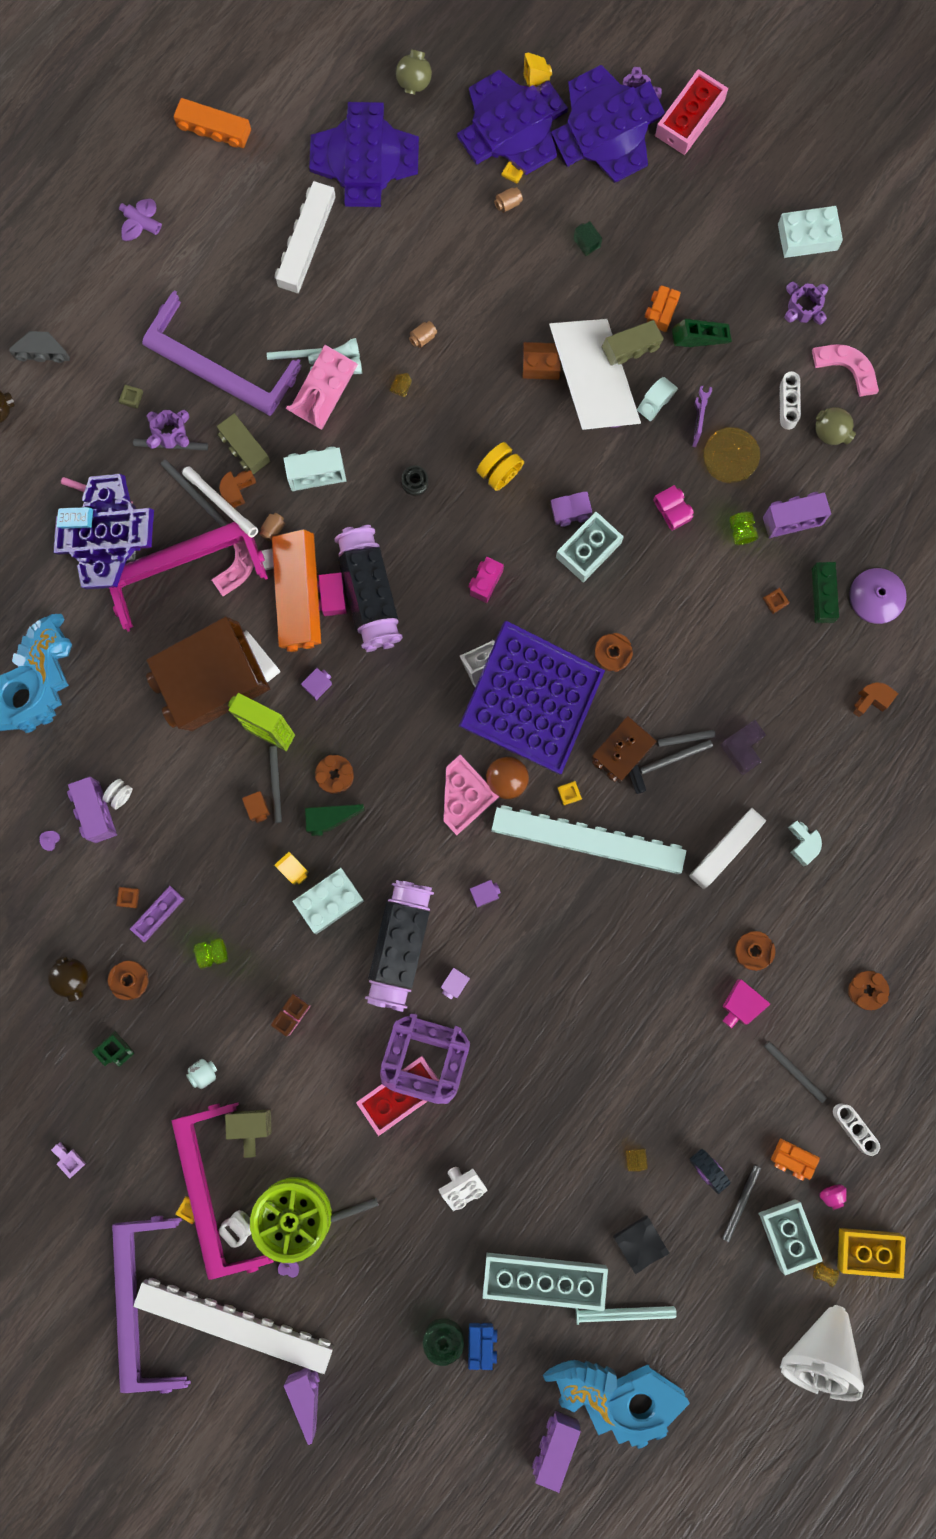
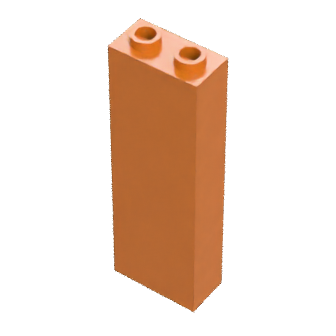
[272,529,321,652]

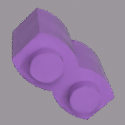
[550,492,592,527]

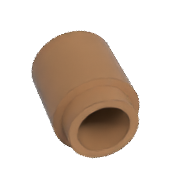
[494,187,523,213]
[409,321,437,348]
[259,513,285,542]

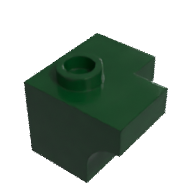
[92,1031,135,1067]

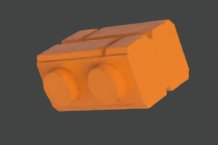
[644,285,681,332]
[771,1138,820,1181]

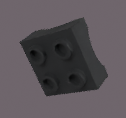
[613,1215,670,1274]

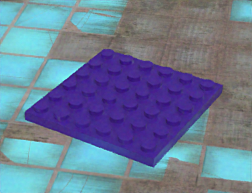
[459,621,605,775]

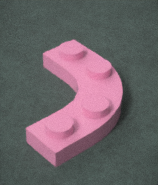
[812,344,879,397]
[212,522,254,596]

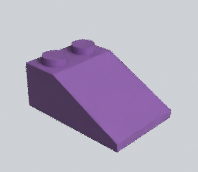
[284,1368,320,1445]

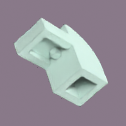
[637,377,678,421]
[788,821,822,866]

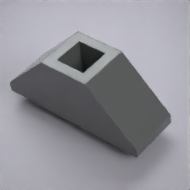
[10,331,70,363]

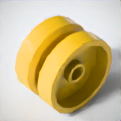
[477,442,524,491]

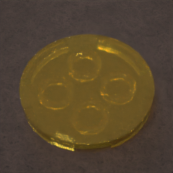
[703,428,760,483]

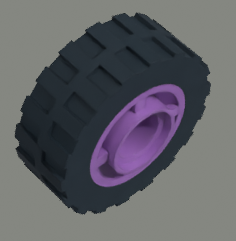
[690,1149,731,1194]

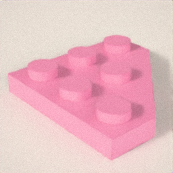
[444,754,499,836]

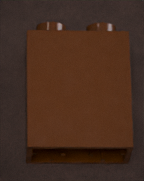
[146,617,271,731]

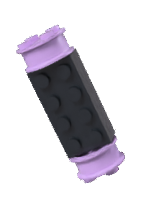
[335,525,403,652]
[365,880,434,1012]

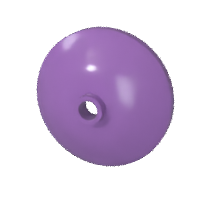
[849,568,907,624]

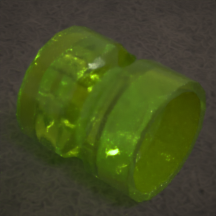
[729,512,759,545]
[194,938,228,969]

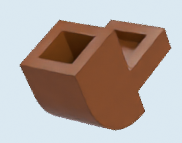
[219,470,256,508]
[853,683,899,717]

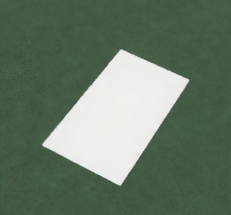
[549,319,641,430]

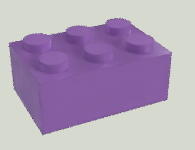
[763,492,831,538]
[67,777,117,843]
[532,1411,581,1493]

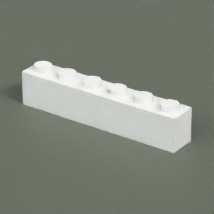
[275,181,335,294]

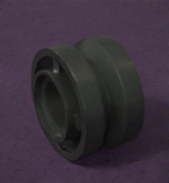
[402,465,428,495]

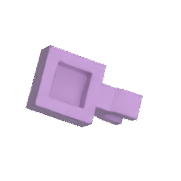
[51,1142,86,1179]

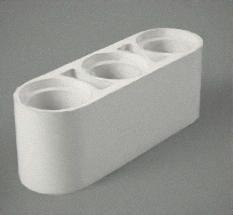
[780,371,801,430]
[244,630,280,682]
[833,1103,880,1156]

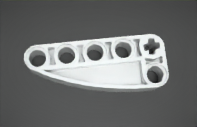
[689,808,766,889]

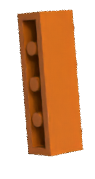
[173,98,251,148]

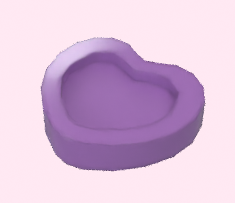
[40,831,60,851]
[278,1262,299,1278]

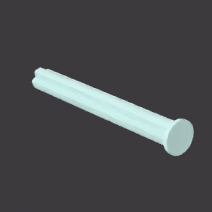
[575,1306,676,1325]

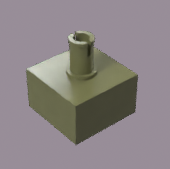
[225,1109,272,1158]

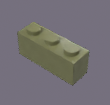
[601,320,664,366]
[217,413,270,474]

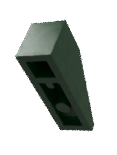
[672,319,732,347]
[305,804,365,836]

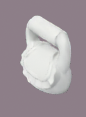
[219,1210,251,1248]

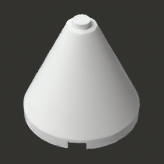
[780,1305,864,1401]

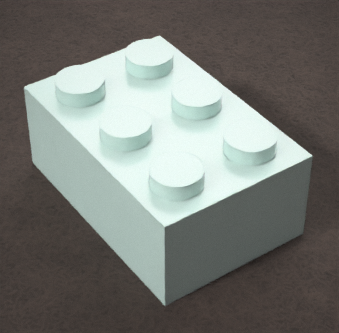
[778,206,843,258]
[284,447,346,491]
[556,512,624,583]
[292,868,364,934]
[759,1199,823,1275]

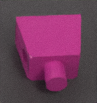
[723,979,770,1029]

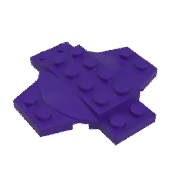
[551,65,665,183]
[457,70,568,175]
[310,102,419,207]
[54,474,154,589]

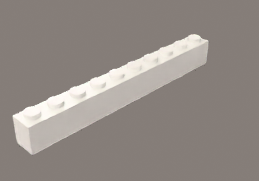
[133,1278,334,1374]

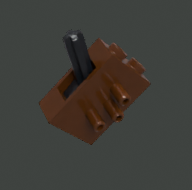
[591,716,657,794]

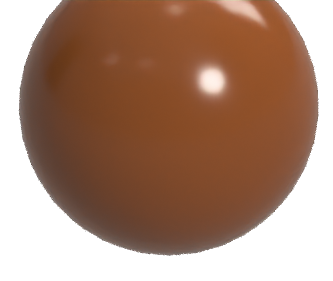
[486,756,529,800]

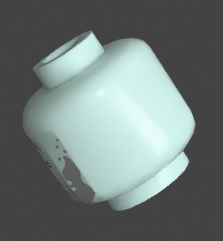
[186,1059,217,1089]

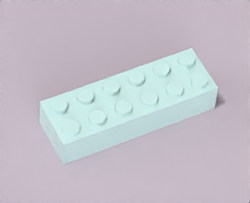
[483,1252,608,1311]

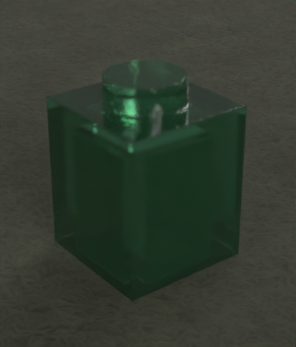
[574,221,602,256]

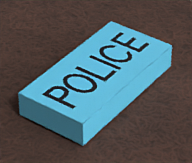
[57,507,93,529]

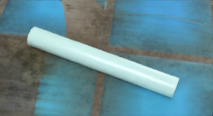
[267,348,322,360]

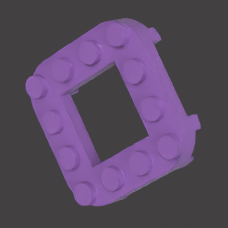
[380,1014,470,1104]

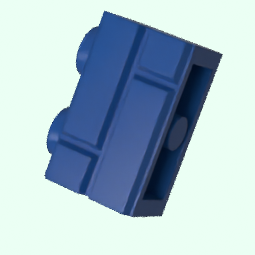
[468,1323,497,1370]

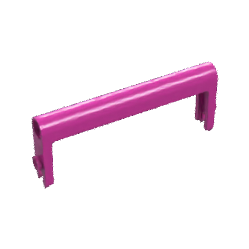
[109,522,268,632]
[171,1102,274,1280]

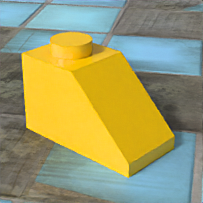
[524,52,552,87]
[275,852,309,885]

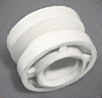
[103,779,132,809]

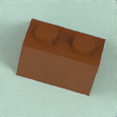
[522,342,561,380]

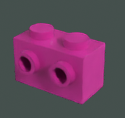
[468,557,504,603]

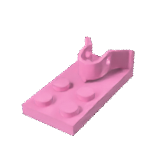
[286,345,358,430]

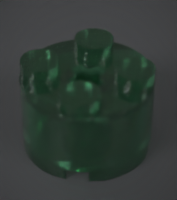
[423,1318,464,1366]

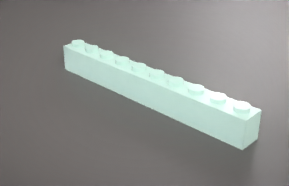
[491,805,686,874]

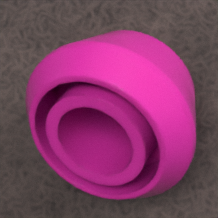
[820,1184,846,1209]

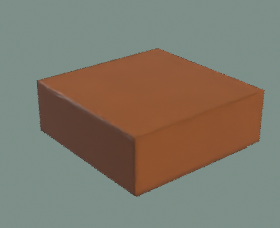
[763,588,790,614]
[116,887,140,908]

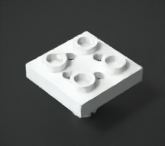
[438,1167,488,1211]

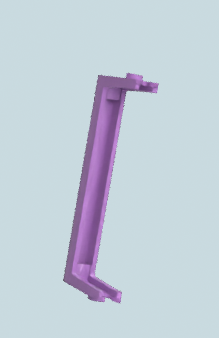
[142,290,302,416]
[112,1216,191,1393]

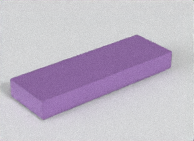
[130,886,184,942]

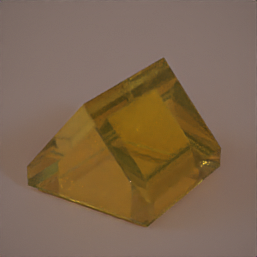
[390,373,412,397]
[625,1148,648,1171]

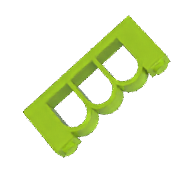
[228,693,295,751]

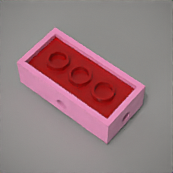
[655,69,728,155]
[356,1055,439,1136]

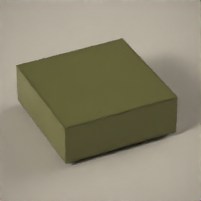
[119,385,143,409]

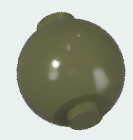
[396,49,432,95]
[815,407,856,445]

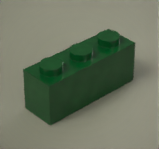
[812,562,839,623]

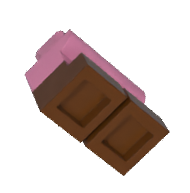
[271,994,310,1037]

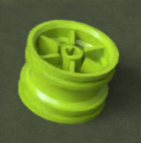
[250,1177,332,1263]

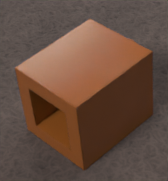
[242,791,271,823]

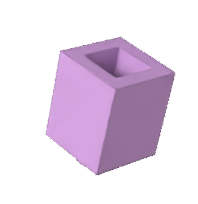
[441,968,470,999]

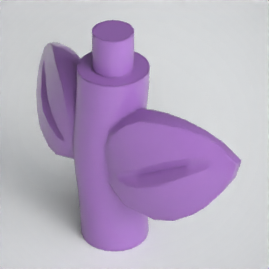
[119,199,162,241]

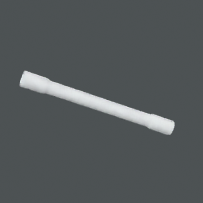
[182,466,258,537]

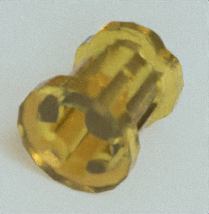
[813,1262,839,1287]

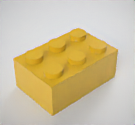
[837,1228,906,1279]

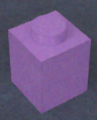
[301,668,332,701]
[470,880,501,908]

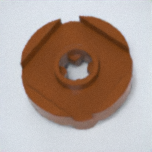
[595,633,633,672]
[315,755,354,794]
[735,931,775,971]
[108,961,148,1000]
[848,971,889,1010]

